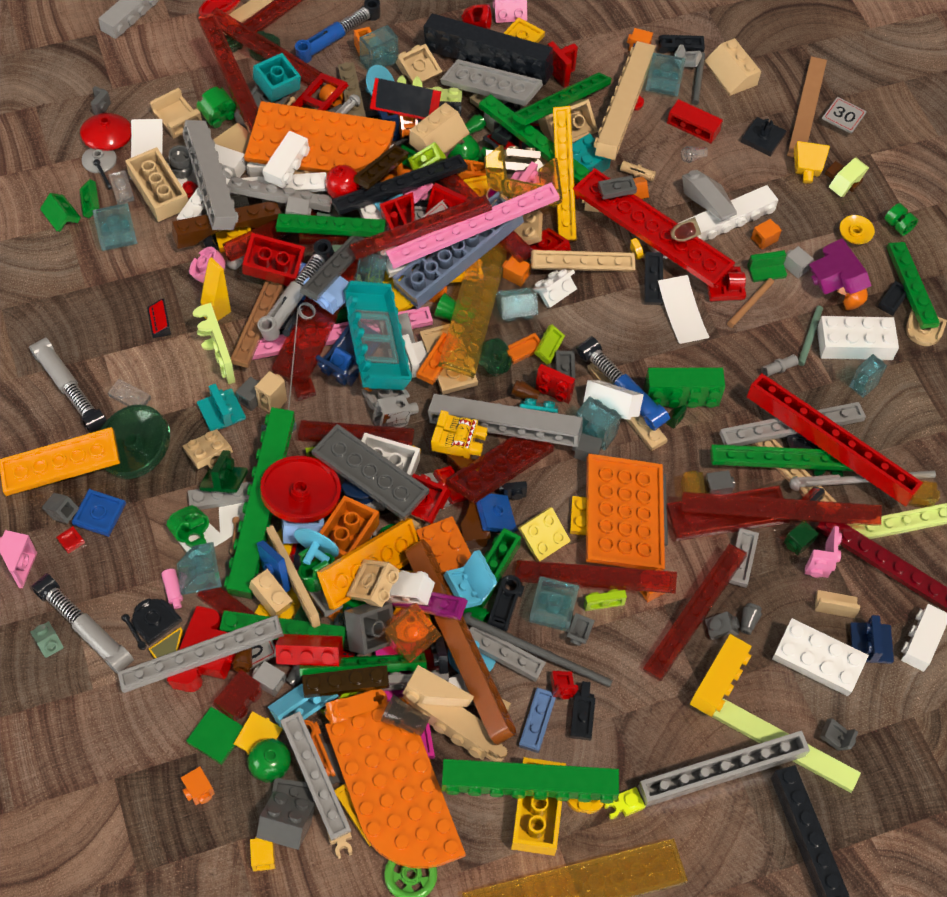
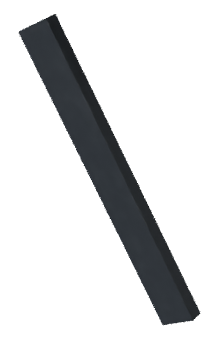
[332,154,468,215]

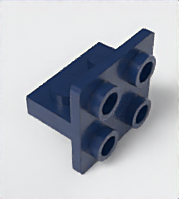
[850,615,894,664]

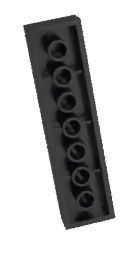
[423,13,553,85]

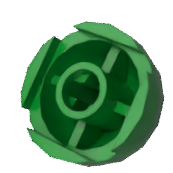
[448,135,480,161]
[247,738,291,783]

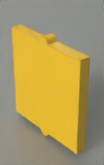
[234,711,282,755]

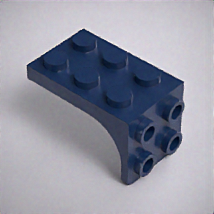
[315,322,382,387]

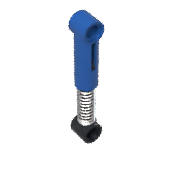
[295,0,380,64]
[576,336,670,431]

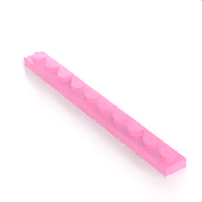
[386,182,559,269]
[252,306,433,360]

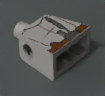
[372,395,419,435]

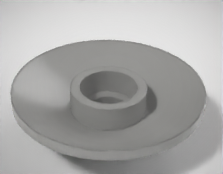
[82,148,117,174]

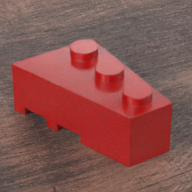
[380,192,416,247]

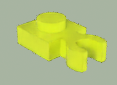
[604,787,646,819]

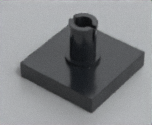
[741,117,787,157]

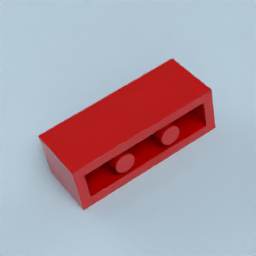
[667,99,723,144]
[275,634,343,666]

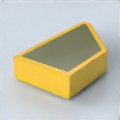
[149,627,183,659]

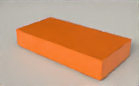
[504,333,541,364]

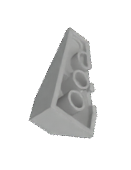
[682,170,737,221]

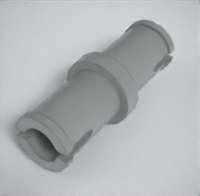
[761,354,799,377]

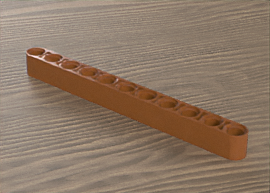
[405,539,517,745]

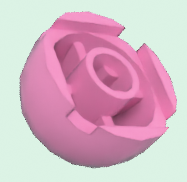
[189,247,226,283]

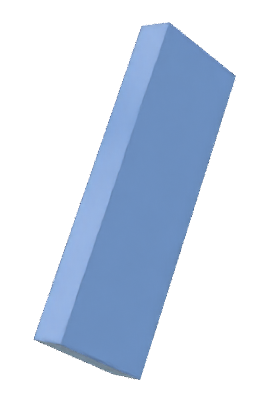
[519,687,556,753]

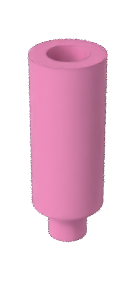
[161,569,183,609]

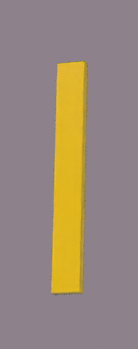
[553,106,577,242]

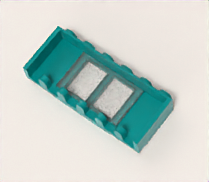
[343,281,412,390]

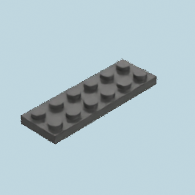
[312,424,429,521]

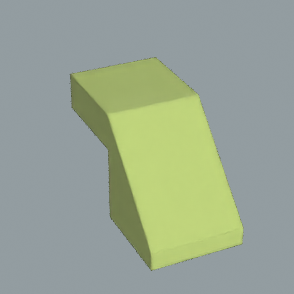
[829,158,869,197]

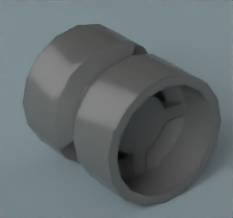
[169,145,193,178]

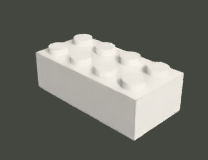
[817,316,899,360]
[772,618,869,696]

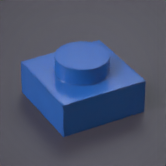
[329,347,354,372]

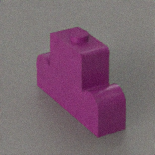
[809,238,871,294]

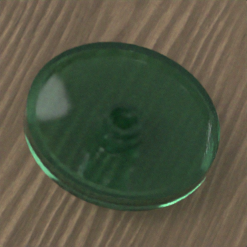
[101,405,170,479]

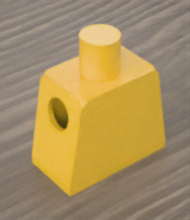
[794,141,830,184]

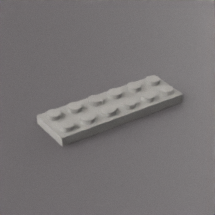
[440,59,543,106]

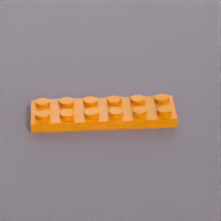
[0,427,120,496]
[317,518,419,610]

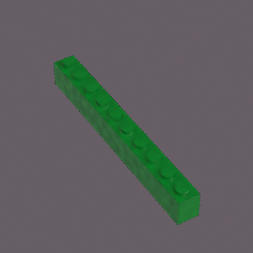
[224,407,295,599]

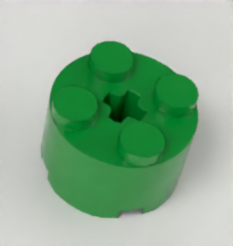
[196,87,236,128]

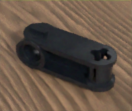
[488,575,525,632]

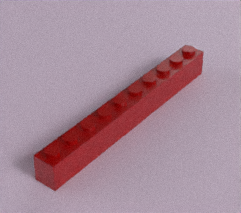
[747,373,923,507]

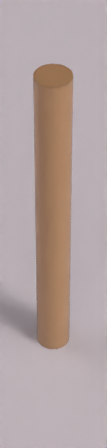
[727,278,774,328]

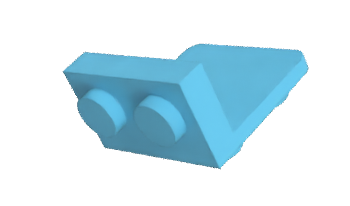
[443,550,497,609]

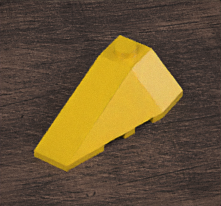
[201,257,231,321]

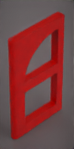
[291,73,349,111]

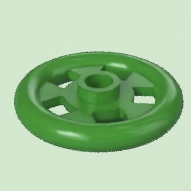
[384,860,437,897]

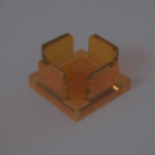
[383,603,441,663]

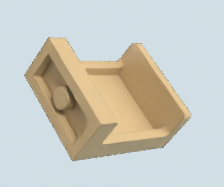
[150,88,202,139]

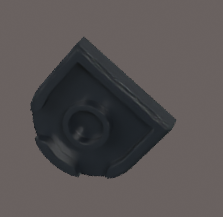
[132,598,182,646]

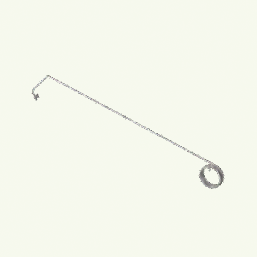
[288,302,316,410]

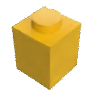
[250,837,276,871]

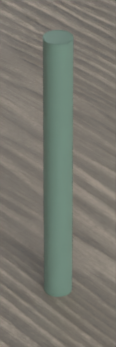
[798,306,823,366]

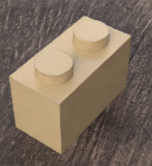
[255,371,287,414]
[249,569,293,617]

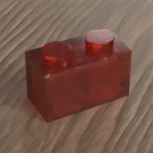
[213,670,262,721]

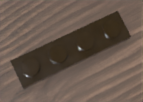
[354,144,409,190]
[302,665,389,698]

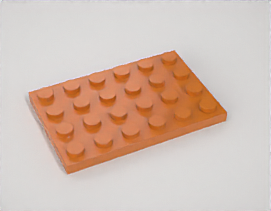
[586,454,665,572]

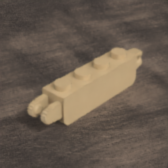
[403,695,508,762]

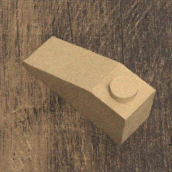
[403,665,474,707]

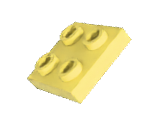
[518,507,570,562]

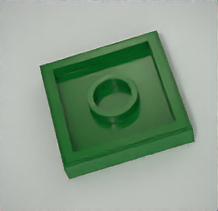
[186,707,244,765]

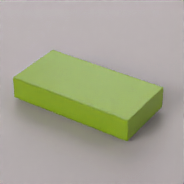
[534,324,565,364]

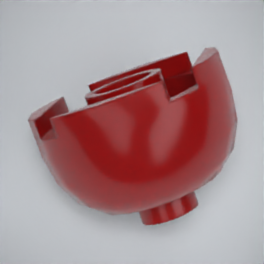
[325,165,361,199]

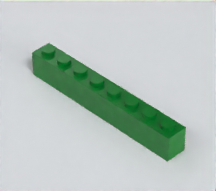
[442,759,619,804]

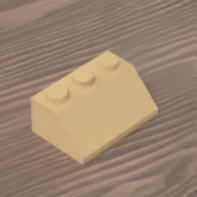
[704,38,761,96]
[538,99,598,143]
[409,103,470,154]

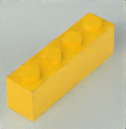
[690,634,752,717]

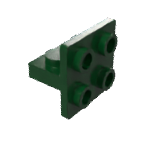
[199,450,248,493]

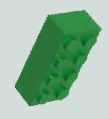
[643,368,726,408]

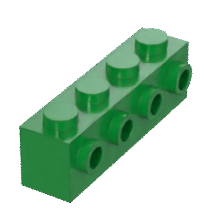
[478,528,521,608]

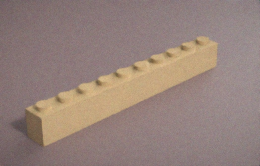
[594,41,656,160]

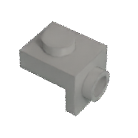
[674,44,702,68]

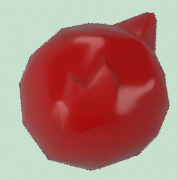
[461,4,492,29]

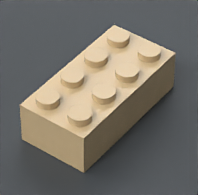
[125,147,188,222]

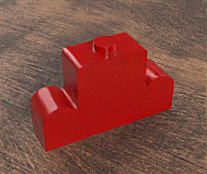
[167,606,236,692]

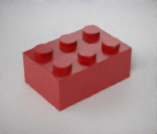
[242,233,305,286]

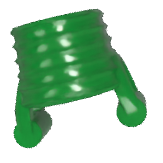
[167,505,209,550]
[297,546,335,592]

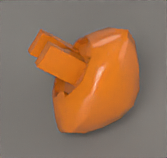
[837,287,868,311]

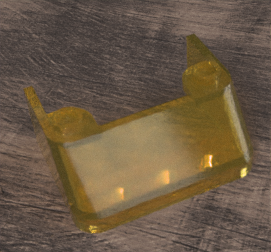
[484,145,563,207]

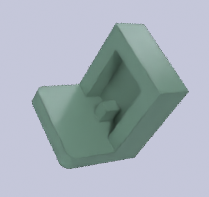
[30,621,64,658]

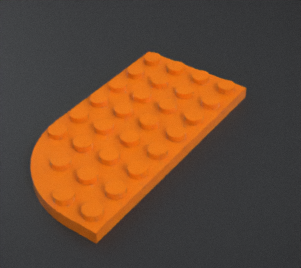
[244,101,396,173]
[325,697,466,869]

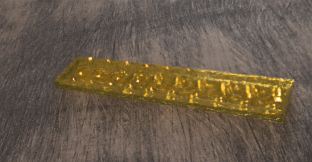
[438,240,509,378]
[462,839,688,897]

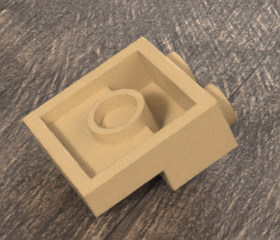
[395,44,442,85]
[346,559,400,607]

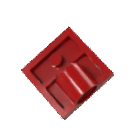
[706,266,746,301]
[535,364,575,404]

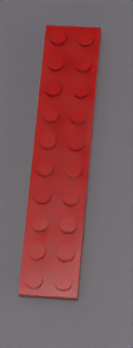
[573,168,735,288]

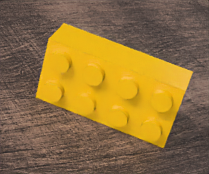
[511,757,566,856]

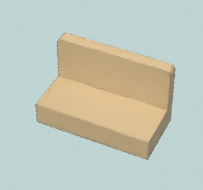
[815,590,860,618]

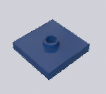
[72,489,126,537]
[474,492,517,533]
[257,540,291,592]

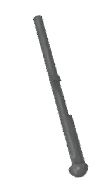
[463,612,613,687]

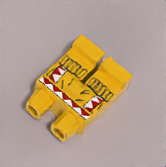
[431,410,488,459]

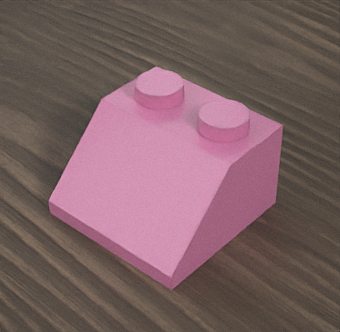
[0,530,37,589]

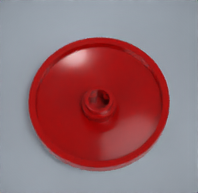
[260,456,341,523]

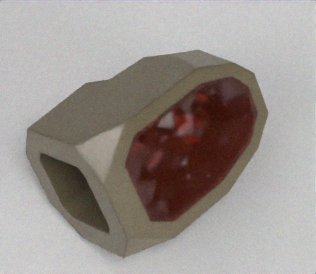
[670,217,701,241]

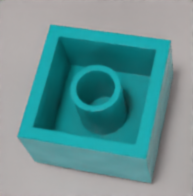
[253,53,301,103]
[572,133,611,173]

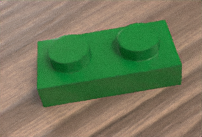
[80,179,99,218]

